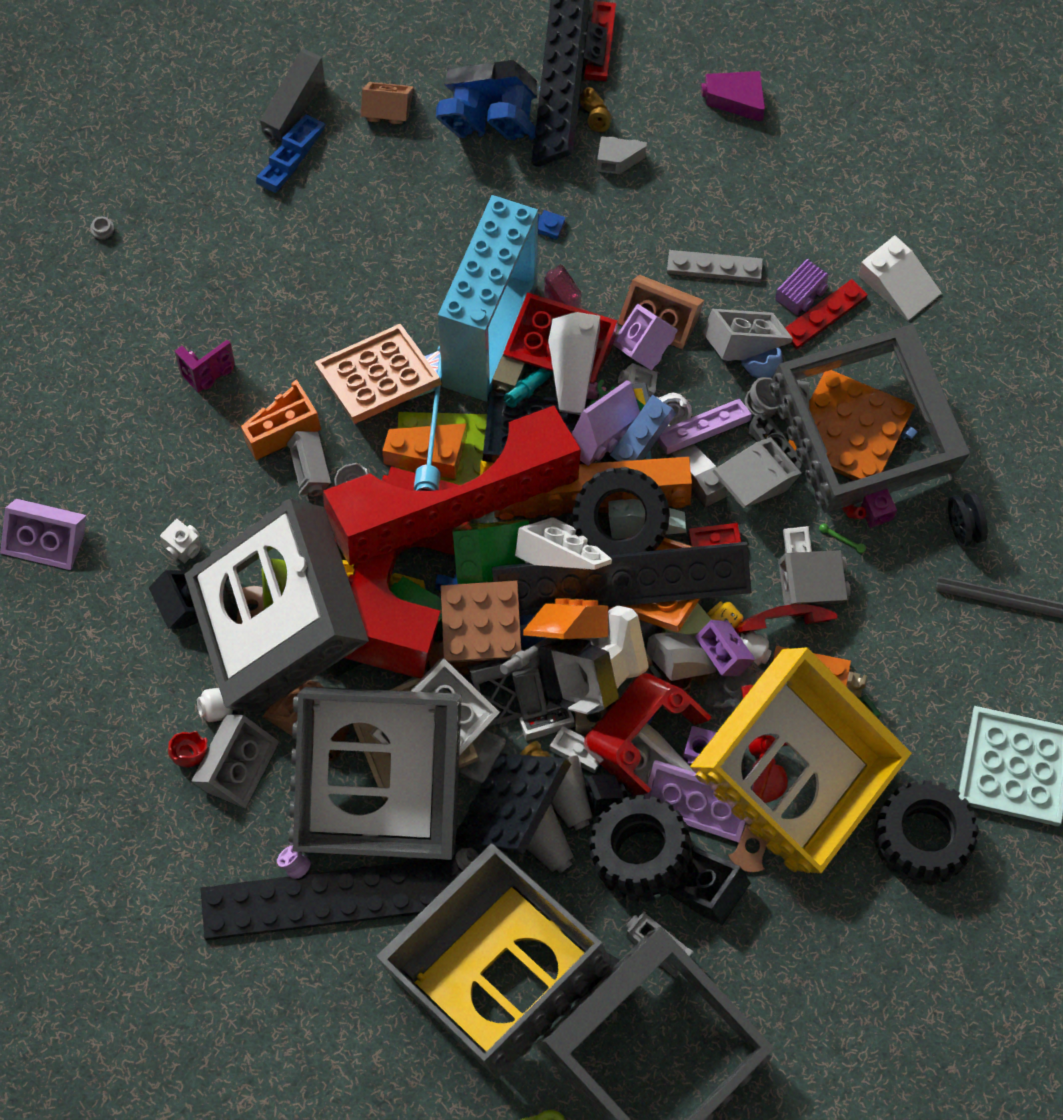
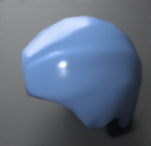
[741,348,783,378]

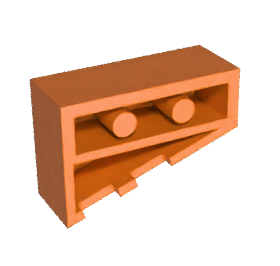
[241,379,321,460]

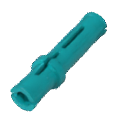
[504,368,554,408]

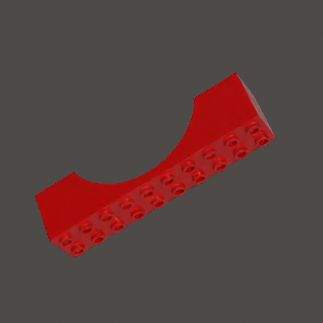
[323,406,581,566]

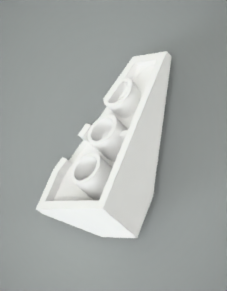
[548,312,600,415]
[515,517,612,569]

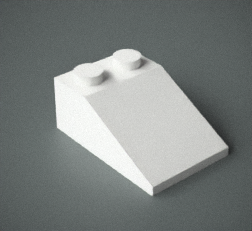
[858,236,942,321]

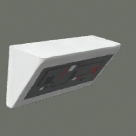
[519,706,575,741]

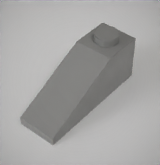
[670,444,727,508]

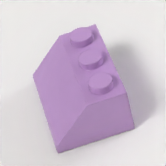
[0,499,86,570]

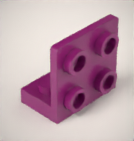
[175,340,235,392]

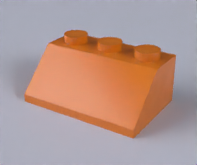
[523,598,608,639]

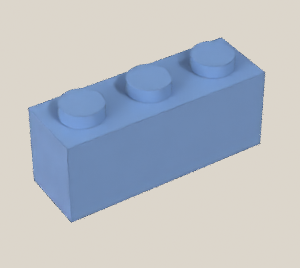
[610,395,676,462]

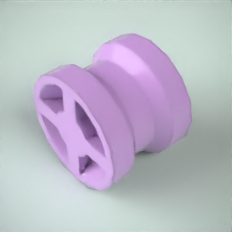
[277,846,311,879]

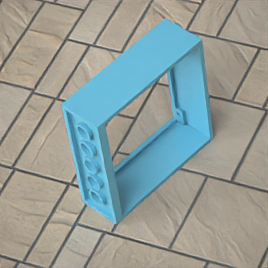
[438,195,538,402]

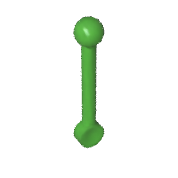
[819,523,866,554]

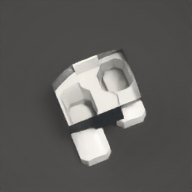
[538,606,649,714]

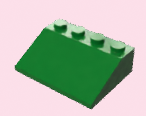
[453,519,529,584]

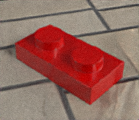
[688,523,741,547]

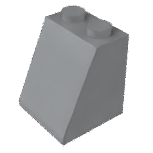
[778,550,850,606]

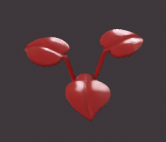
[741,685,788,804]

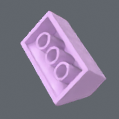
[572,380,640,466]

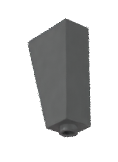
[260,48,325,142]

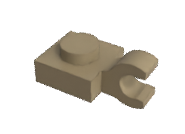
[846,672,868,699]

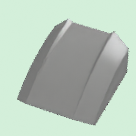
[646,633,718,681]

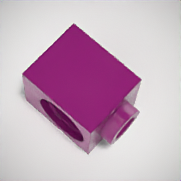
[861,489,897,528]

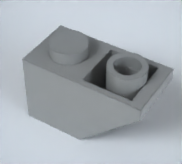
[597,136,647,174]

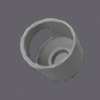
[744,377,779,418]

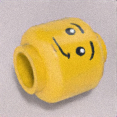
[707,601,743,629]

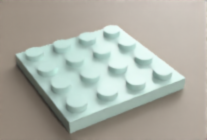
[959,706,1063,826]

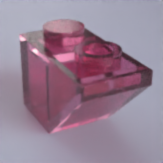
[544,264,582,308]

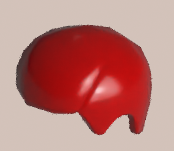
[168,731,208,768]

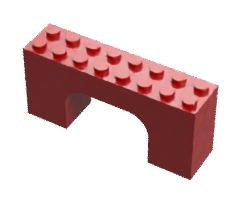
[344,467,471,679]

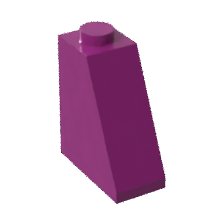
[701,71,765,121]

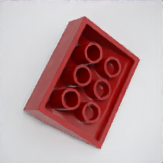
[503,292,617,385]

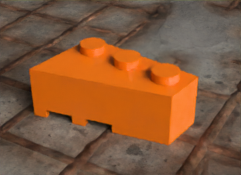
[382,423,467,479]

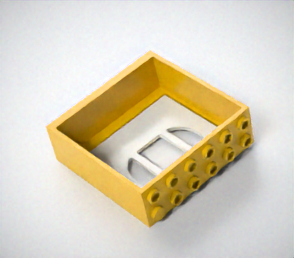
[690,648,912,873]

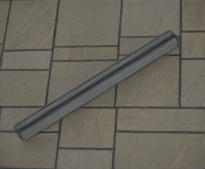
[935,577,1063,618]

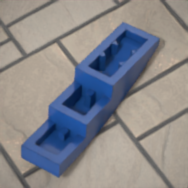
[256,115,325,193]

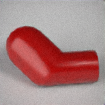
[842,505,866,519]

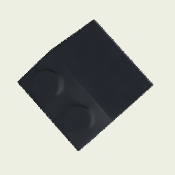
[149,570,199,629]

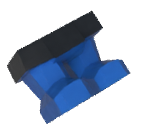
[436,60,537,140]

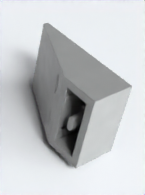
[713,437,801,508]

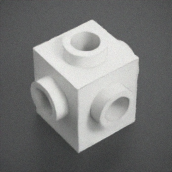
[160,519,201,563]

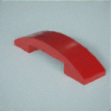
[734,604,837,634]

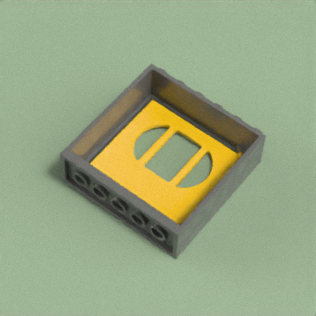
[376,843,612,1080]

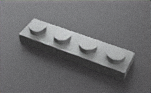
[667,250,763,282]

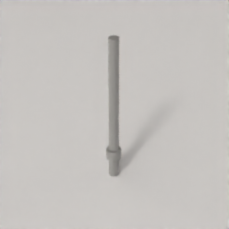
[500,638,564,674]

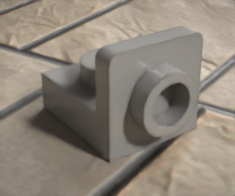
[618,363,658,396]

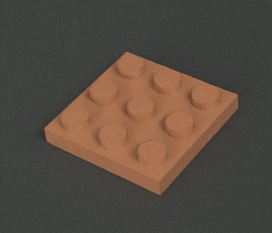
[441,581,521,663]

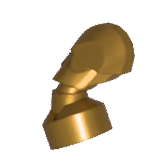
[579,87,612,132]

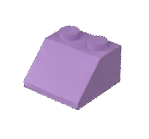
[613,303,678,370]

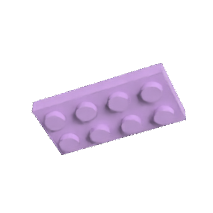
[644,760,745,842]

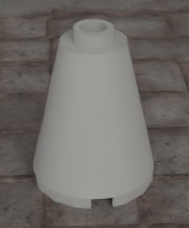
[551,755,592,831]
[527,804,574,873]

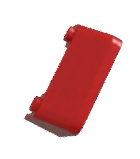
[584,673,712,796]

